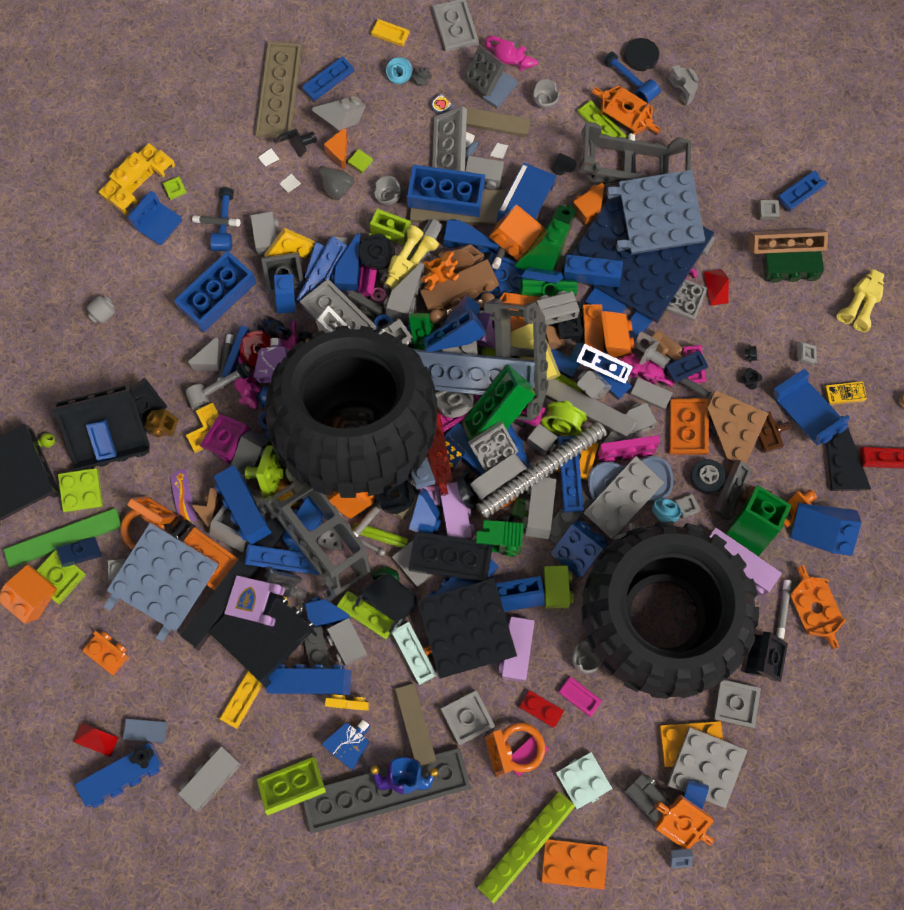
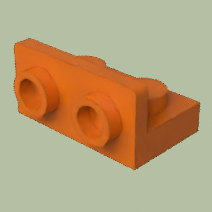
[82,630,129,676]

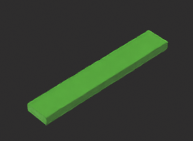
[3,508,121,568]

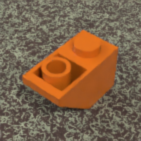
[572,183,604,225]

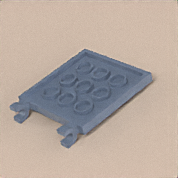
[607,170,705,255]
[104,522,219,642]

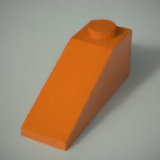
[582,304,604,353]

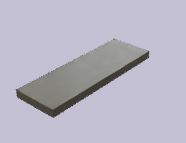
[255,41,303,138]
[410,190,509,225]

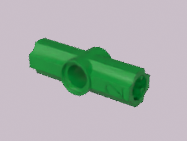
[519,278,578,297]

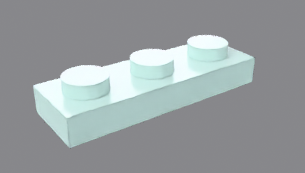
[393,622,437,685]

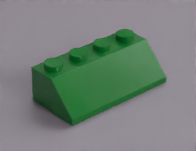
[461,364,536,441]

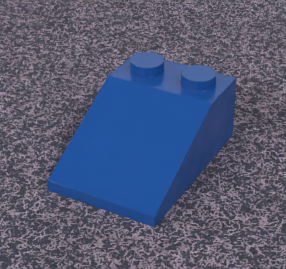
[790,503,862,556]

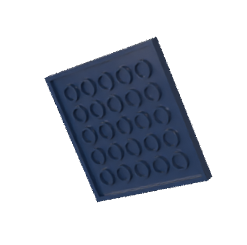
[562,183,714,323]

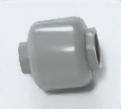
[87,296,116,323]

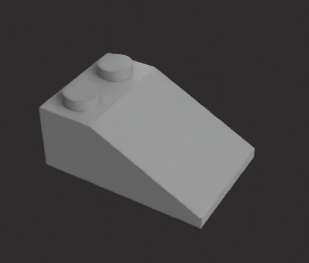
[384,263,425,327]
[209,486,268,552]

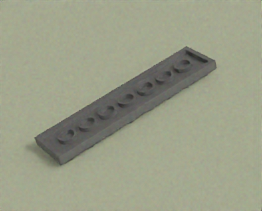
[303,748,471,834]

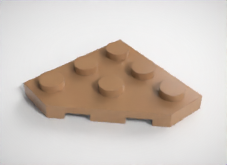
[707,390,769,464]

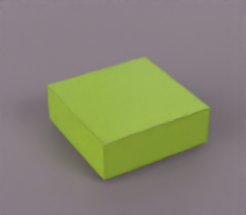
[348,149,373,174]
[163,176,187,200]

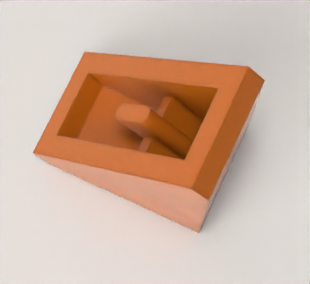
[324,129,348,169]

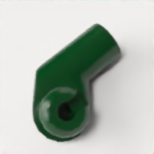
[371,566,400,581]

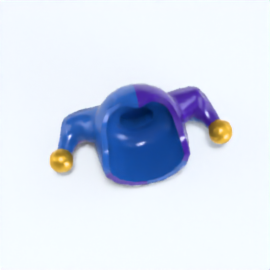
[370,757,439,794]

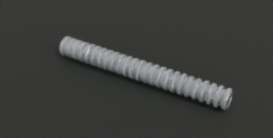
[477,422,606,518]

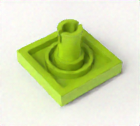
[245,446,284,499]

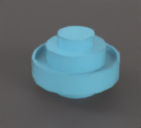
[386,57,413,84]
[652,498,681,522]

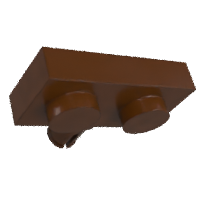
[758,411,791,453]

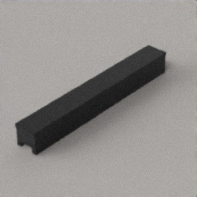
[180,517,285,651]

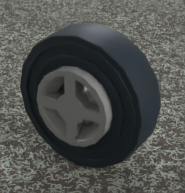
[690,459,726,494]

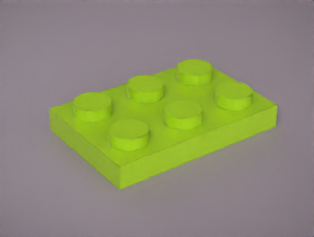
[257,756,326,816]

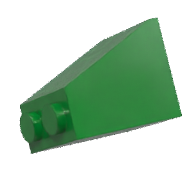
[515,219,571,271]
[726,485,792,557]

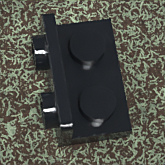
[557,302,584,343]

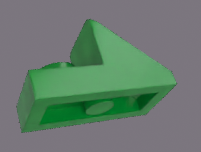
[409,313,436,350]

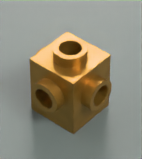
[144,409,179,438]

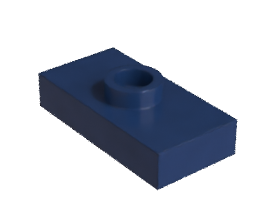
[665,350,709,384]
[56,537,101,568]

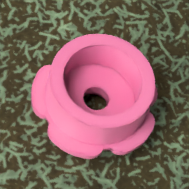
[370,287,388,305]

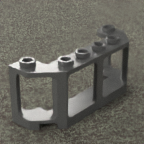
[579,122,691,186]
[484,299,549,421]
[258,479,370,601]

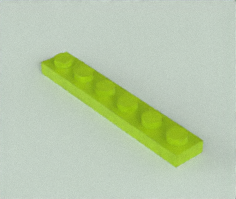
[477,791,576,903]

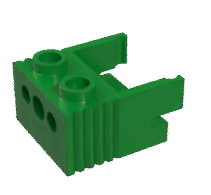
[476,520,523,557]

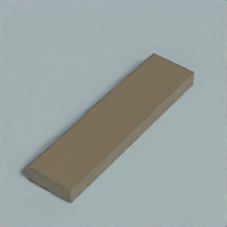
[465,107,531,137]
[395,683,437,766]

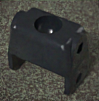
[355,574,418,634]

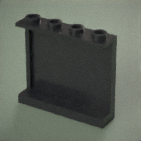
[51,383,150,472]
[0,424,61,525]
[208,580,317,688]

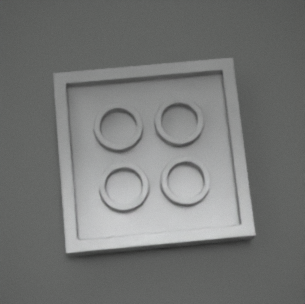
[667,726,748,808]

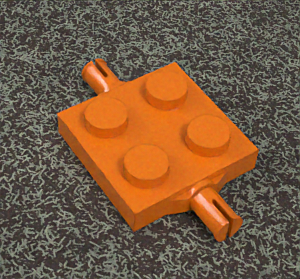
[654,795,714,849]

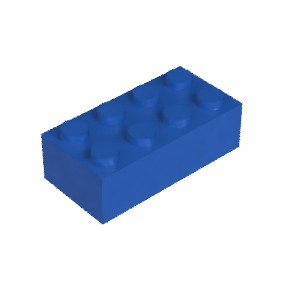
[407,165,485,217]
[174,251,257,333]

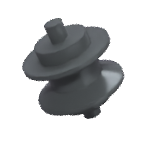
[412,67,432,86]

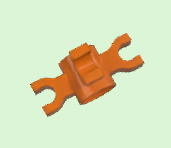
[420,251,459,291]

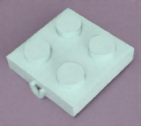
[556,752,612,809]

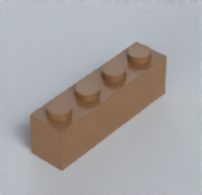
[749,229,828,254]
[420,259,499,312]

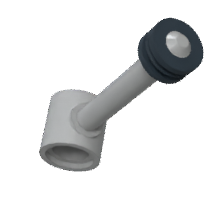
[185,362,252,410]

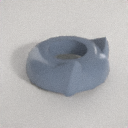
[465,141,480,161]

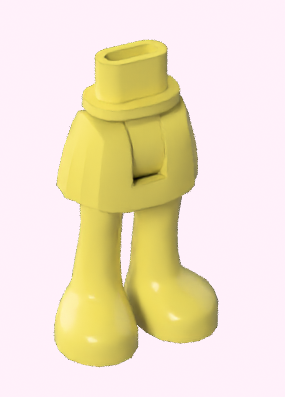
[384,225,439,290]
[836,269,884,333]

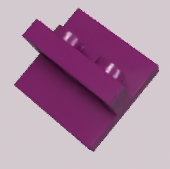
[199,414,251,464]

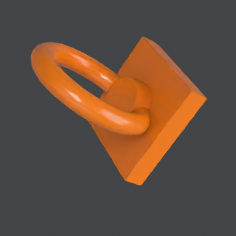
[120,496,179,551]
[485,723,545,777]

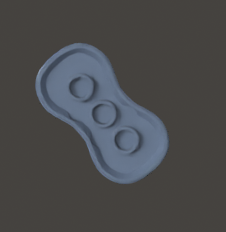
[588,456,673,501]

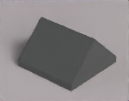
[261,252,304,294]

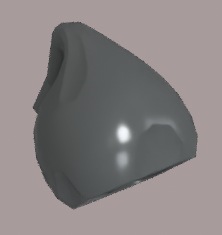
[318,166,355,200]

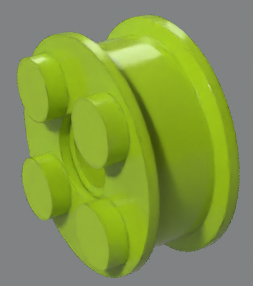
[541,400,587,436]

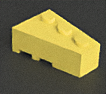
[511,323,561,381]

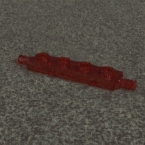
[427,407,453,496]

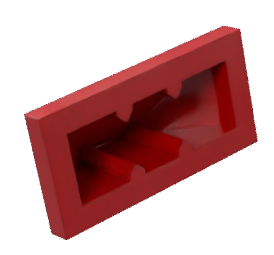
[703,269,729,306]
[73,723,119,757]

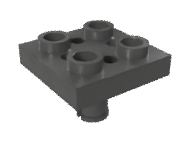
[463,46,506,96]

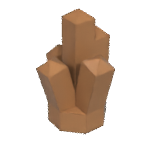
[648,330,685,361]

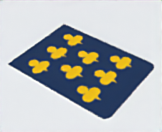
[435,436,465,473]

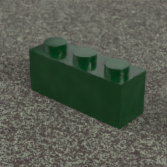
[763,251,824,283]

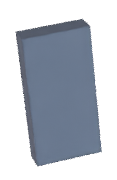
[483,72,518,109]
[123,719,168,743]

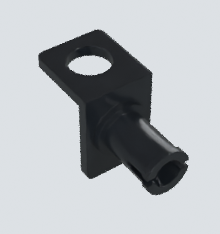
[274,129,317,157]

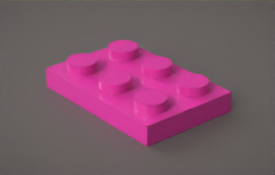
[597,435,660,462]

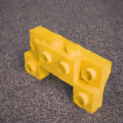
[99,143,175,215]

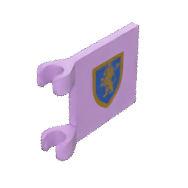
[224,576,285,626]

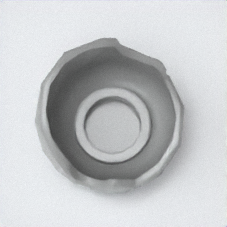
[532,79,560,108]
[374,175,402,205]
[572,641,602,674]

